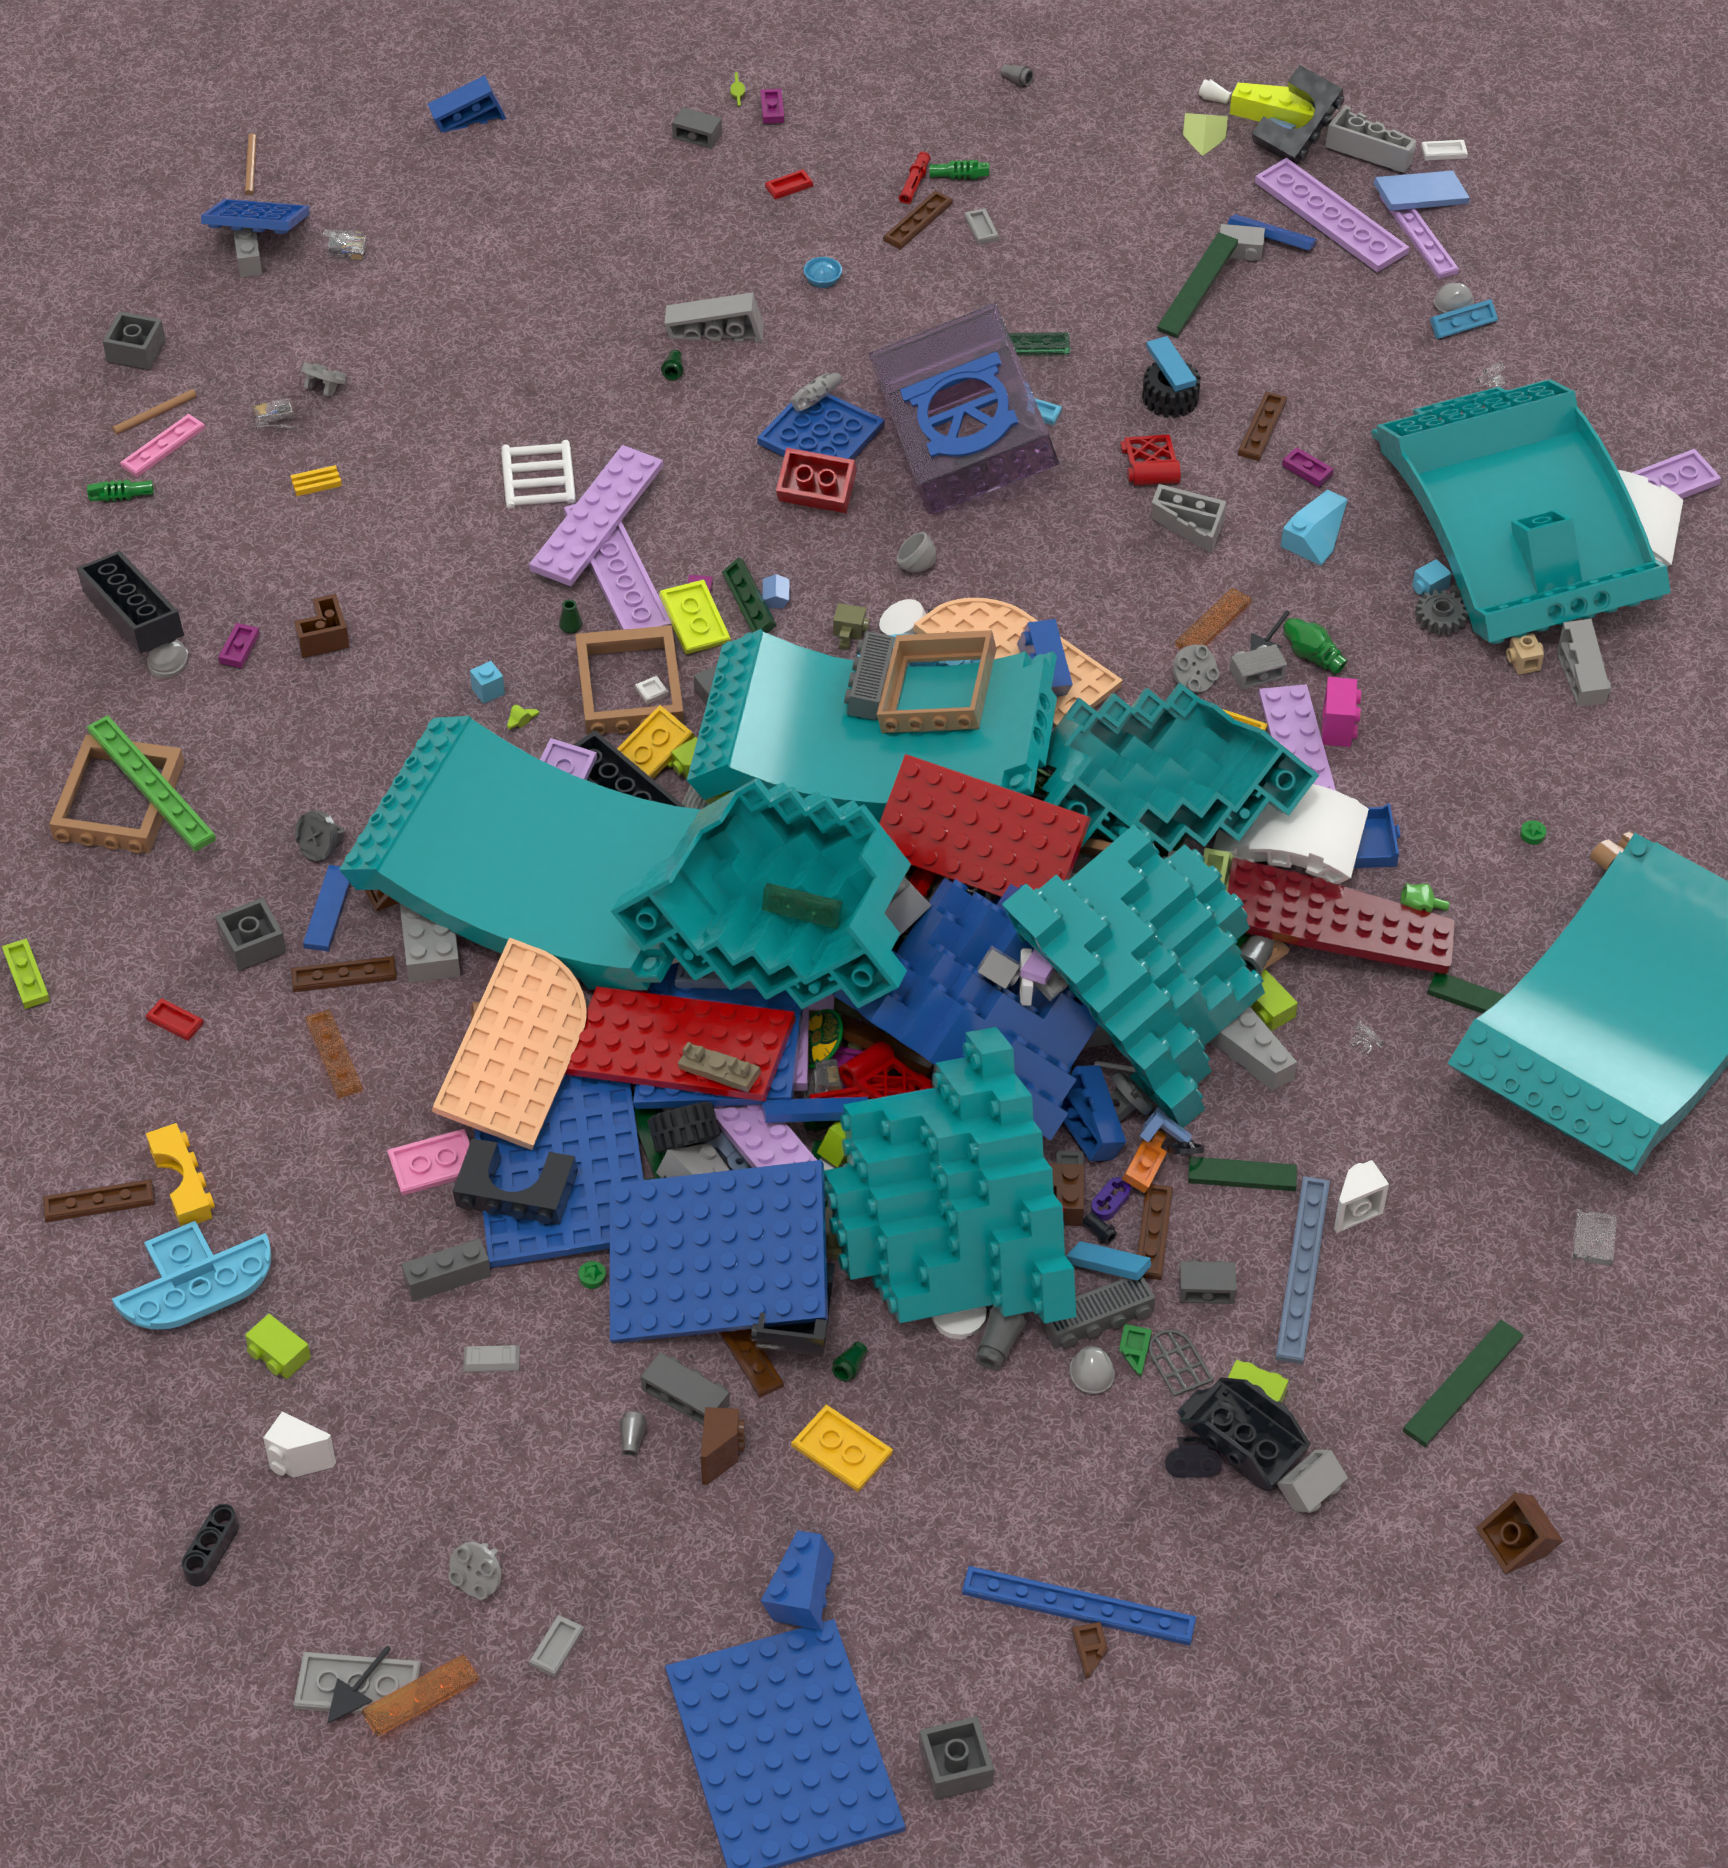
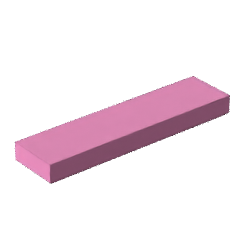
[120,414,205,477]

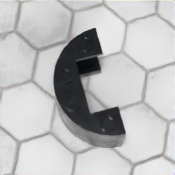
[751,1263,835,1357]

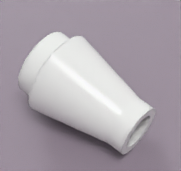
[1198,79,1231,104]

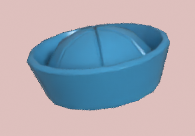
[804,257,842,288]

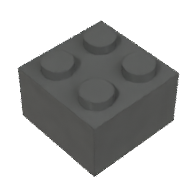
[103,311,165,370]
[215,897,286,971]
[919,1716,994,1800]

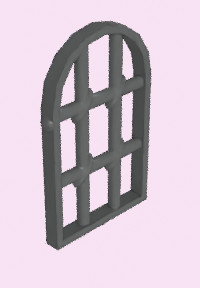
[1149,1329,1214,1397]

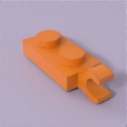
[1122,1130,1167,1193]

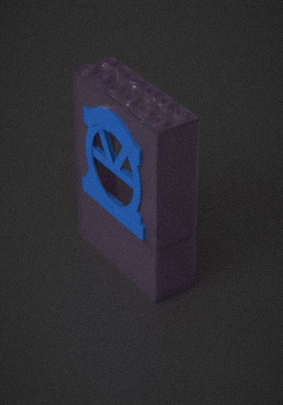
[868,303,1060,514]

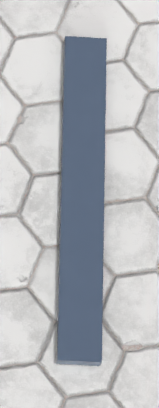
[1275,1176,1330,1365]

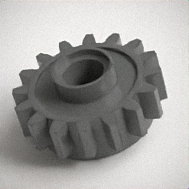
[1415,590,1468,636]

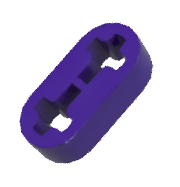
[1091,1177,1131,1221]

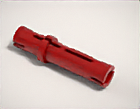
[898,151,931,204]

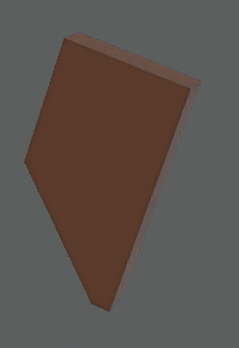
[1072,1622,1108,1679]

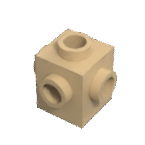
[1506,633,1544,675]

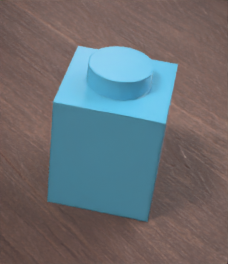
[1412,559,1452,596]
[470,661,505,704]

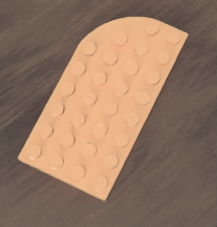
[913,598,1123,730]
[432,937,587,1150]

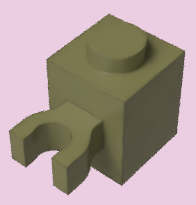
[833,603,870,650]

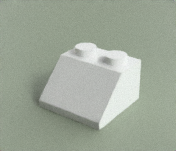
[1334,1160,1389,1233]
[263,1412,336,1478]

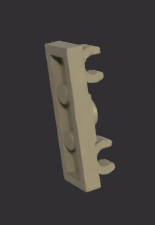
[678,1042,761,1092]

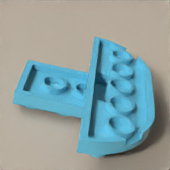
[112,1221,271,1329]

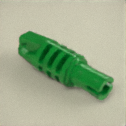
[930,160,990,180]
[87,479,154,502]

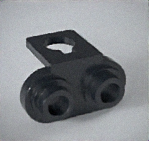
[1165,1436,1222,1477]

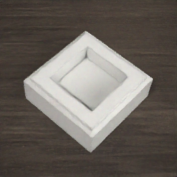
[635,676,668,704]

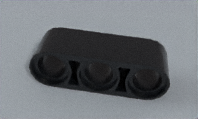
[181,1504,239,1587]

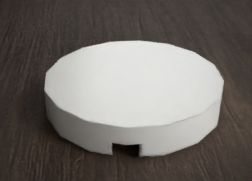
[879,599,926,636]
[932,1306,987,1339]

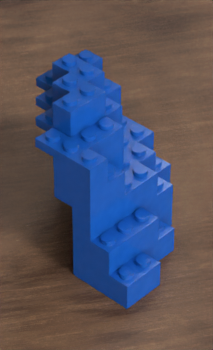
[832,878,1099,1140]

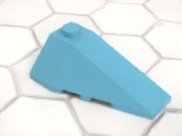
[1281,490,1348,566]

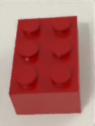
[776,448,857,514]

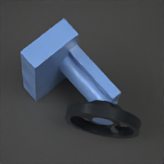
[1140,1107,1205,1154]

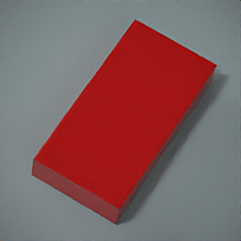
[765,169,813,200]
[146,998,204,1041]

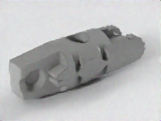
[790,373,842,411]

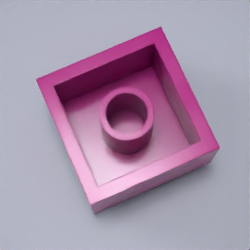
[1322,677,1361,747]

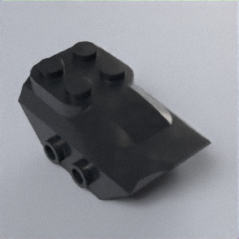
[1177,1377,1311,1491]

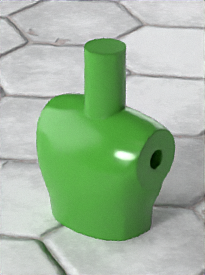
[1400,883,1449,912]

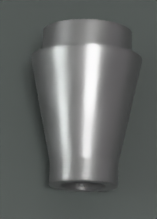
[1001,64,1034,87]
[619,1412,647,1456]

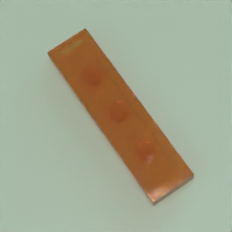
[1175,587,1252,649]
[305,1009,363,1099]
[362,1654,479,1737]

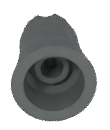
[1240,935,1274,976]
[975,1306,1027,1370]

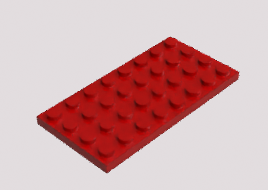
[879,754,1091,897]
[565,987,796,1101]

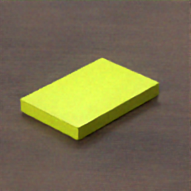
[659,580,731,655]

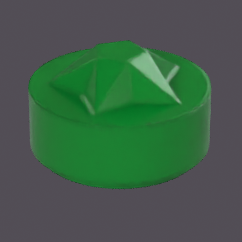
[1520,820,1546,845]
[578,1261,606,1289]

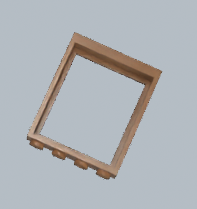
[575,625,684,735]
[877,630,997,733]
[49,735,184,853]

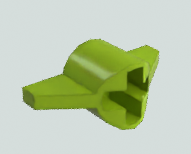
[730,72,745,106]
[507,705,539,730]

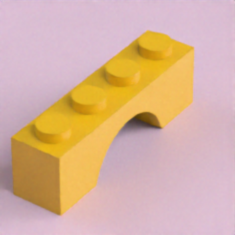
[146,1123,215,1227]

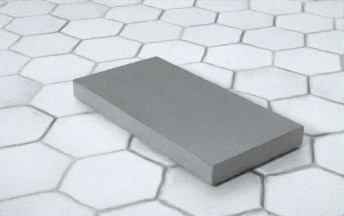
[294,1652,421,1718]

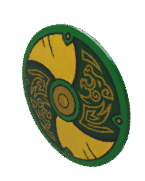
[808,1009,843,1068]

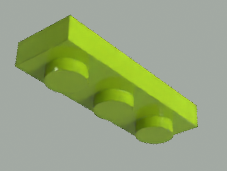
[2,938,50,1009]

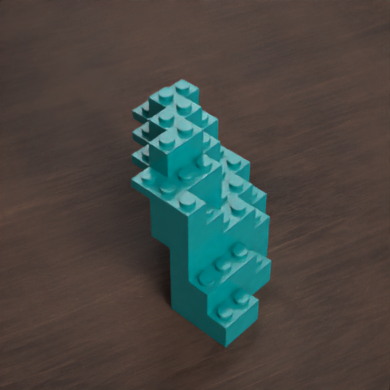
[1042,683,1319,852]
[610,777,911,1009]
[1002,824,1265,1128]
[824,1027,1076,1323]

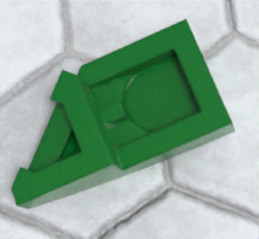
[1119,1324,1152,1376]

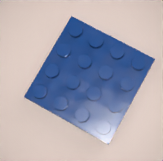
[201,199,309,234]
[757,394,885,460]

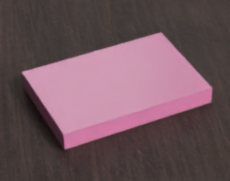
[387,1128,470,1196]

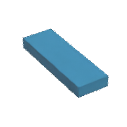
[1430,299,1498,339]
[1146,336,1197,392]
[1066,1241,1152,1281]

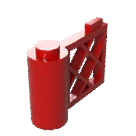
[1120,434,1181,486]
[838,1041,933,1099]

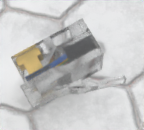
[323,229,367,262]
[251,397,300,429]
[800,1059,841,1099]

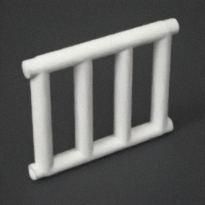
[501,440,576,509]

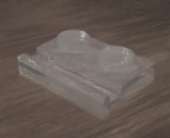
[1572,1209,1617,1266]

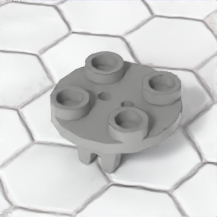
[301,362,347,396]
[1172,644,1219,693]
[448,1542,502,1600]

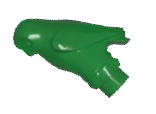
[1283,618,1348,675]

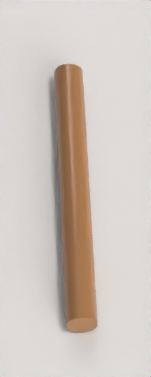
[245,133,257,195]
[112,389,197,435]

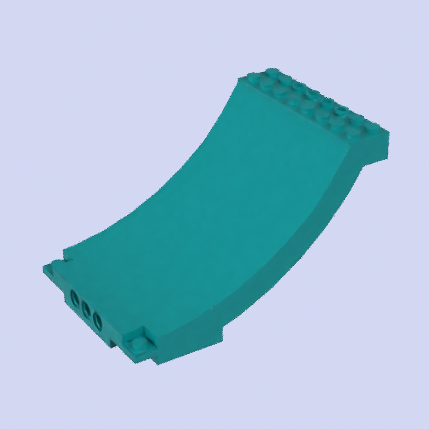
[1371,379,1671,644]
[687,629,1057,823]
[339,716,701,990]
[1447,833,1728,1176]

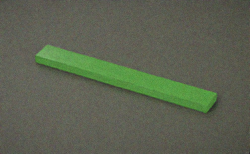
[87,715,216,852]

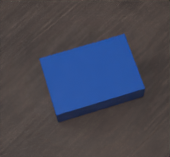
[1353,803,1400,868]

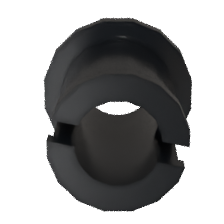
[1082,1212,1117,1245]

